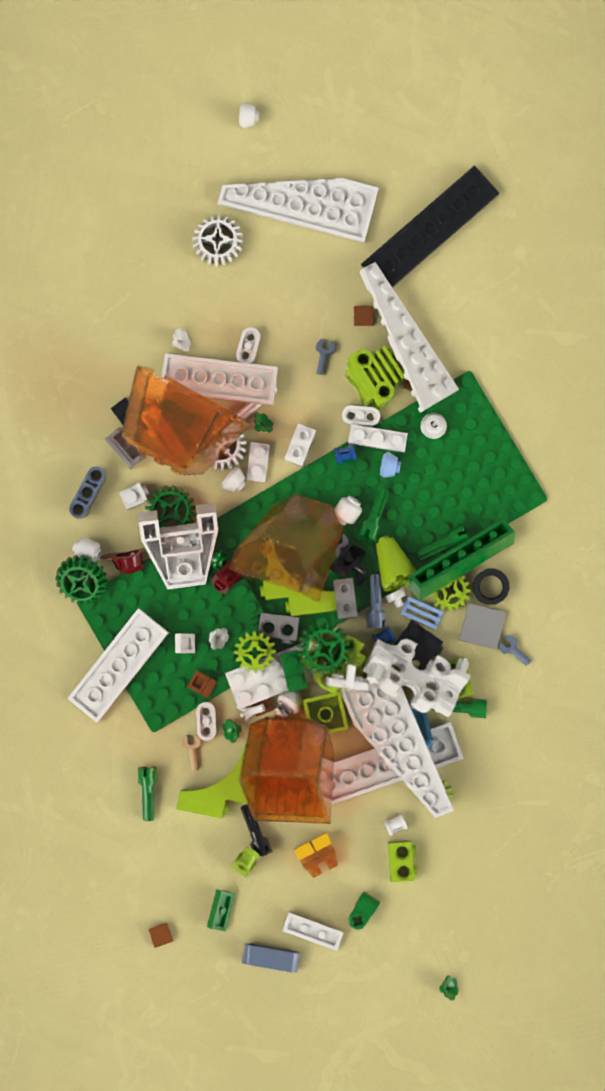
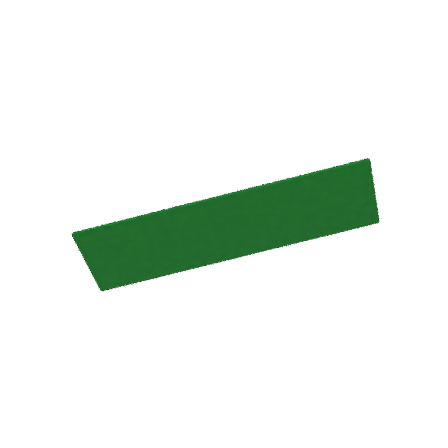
[77,371,547,732]

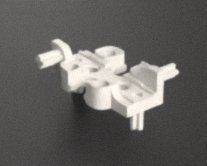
[363,639,471,717]

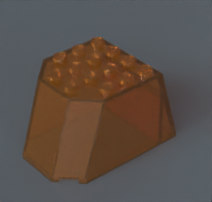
[122,365,251,476]
[239,715,335,824]

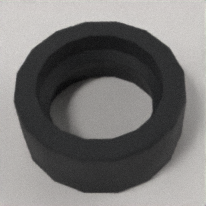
[473,568,510,605]

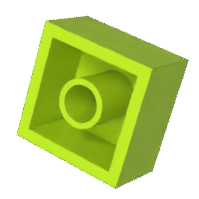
[302,691,349,738]

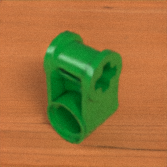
[348,892,380,930]

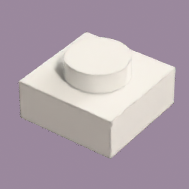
[175,634,195,653]

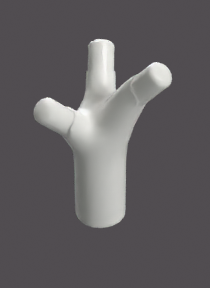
[236,704,265,722]

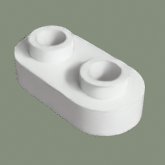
[236,327,260,364]
[342,405,380,427]
[196,702,217,741]

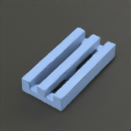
[401,596,443,630]

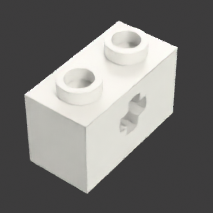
[284,424,316,468]

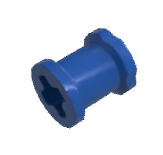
[334,444,357,465]
[371,626,396,644]

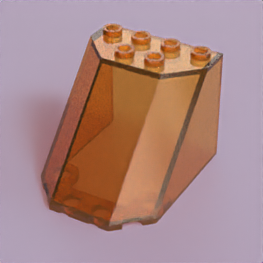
[229,494,343,602]

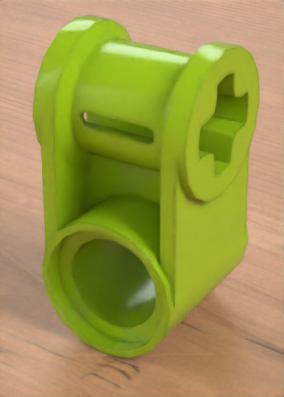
[230,847,260,878]

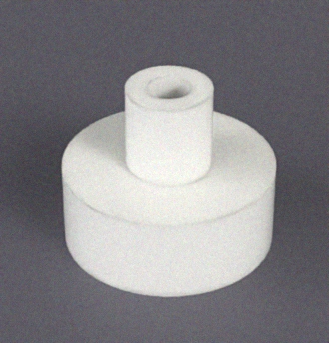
[385,589,406,608]

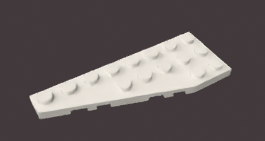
[218,178,379,243]
[340,667,454,818]

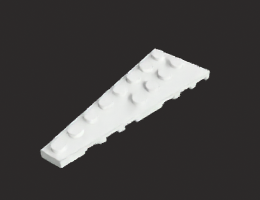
[359,262,459,413]

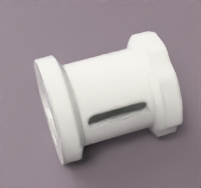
[384,813,408,836]

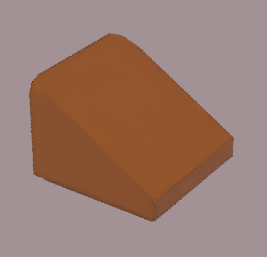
[187,670,217,698]

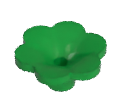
[254,413,273,433]
[223,719,242,743]
[439,975,458,1000]

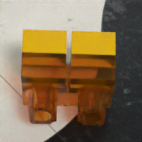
[294,832,338,878]

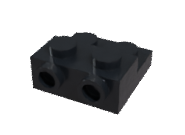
[394,620,444,670]

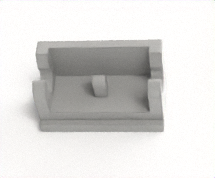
[105,427,147,470]

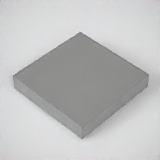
[459,603,506,650]

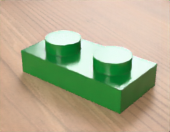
[229,578,264,621]
[279,650,308,692]
[207,889,235,931]

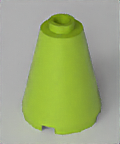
[376,536,417,592]

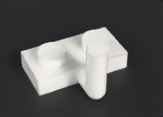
[326,665,368,690]

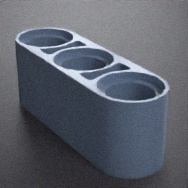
[69,467,106,519]
[242,943,300,973]

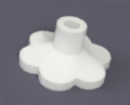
[172,328,191,351]
[209,627,229,650]

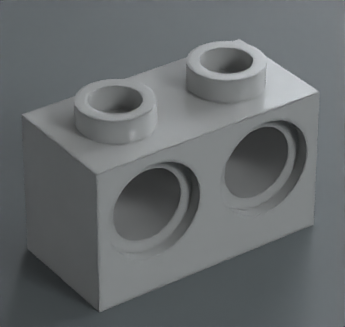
[333,578,358,620]
[258,613,299,644]

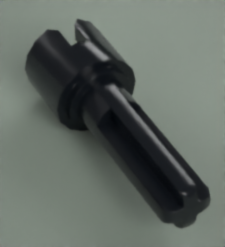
[241,804,273,857]

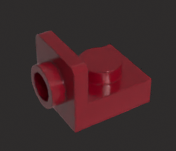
[211,560,244,595]

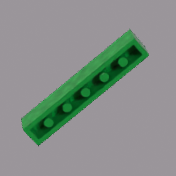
[409,518,515,601]

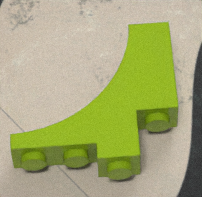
[260,541,337,617]
[176,744,256,819]

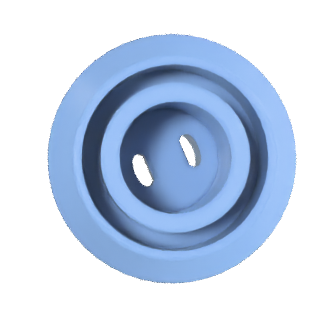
[380,452,401,478]

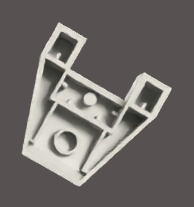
[138,503,218,589]

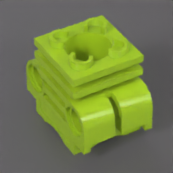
[345,345,405,410]
[301,632,366,695]

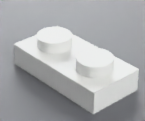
[246,442,270,483]

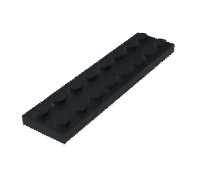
[361,165,500,288]

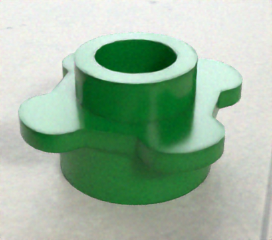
[211,551,227,571]

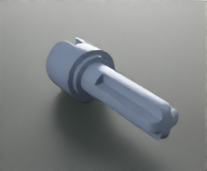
[366,574,386,628]

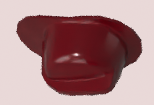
[100,548,146,574]

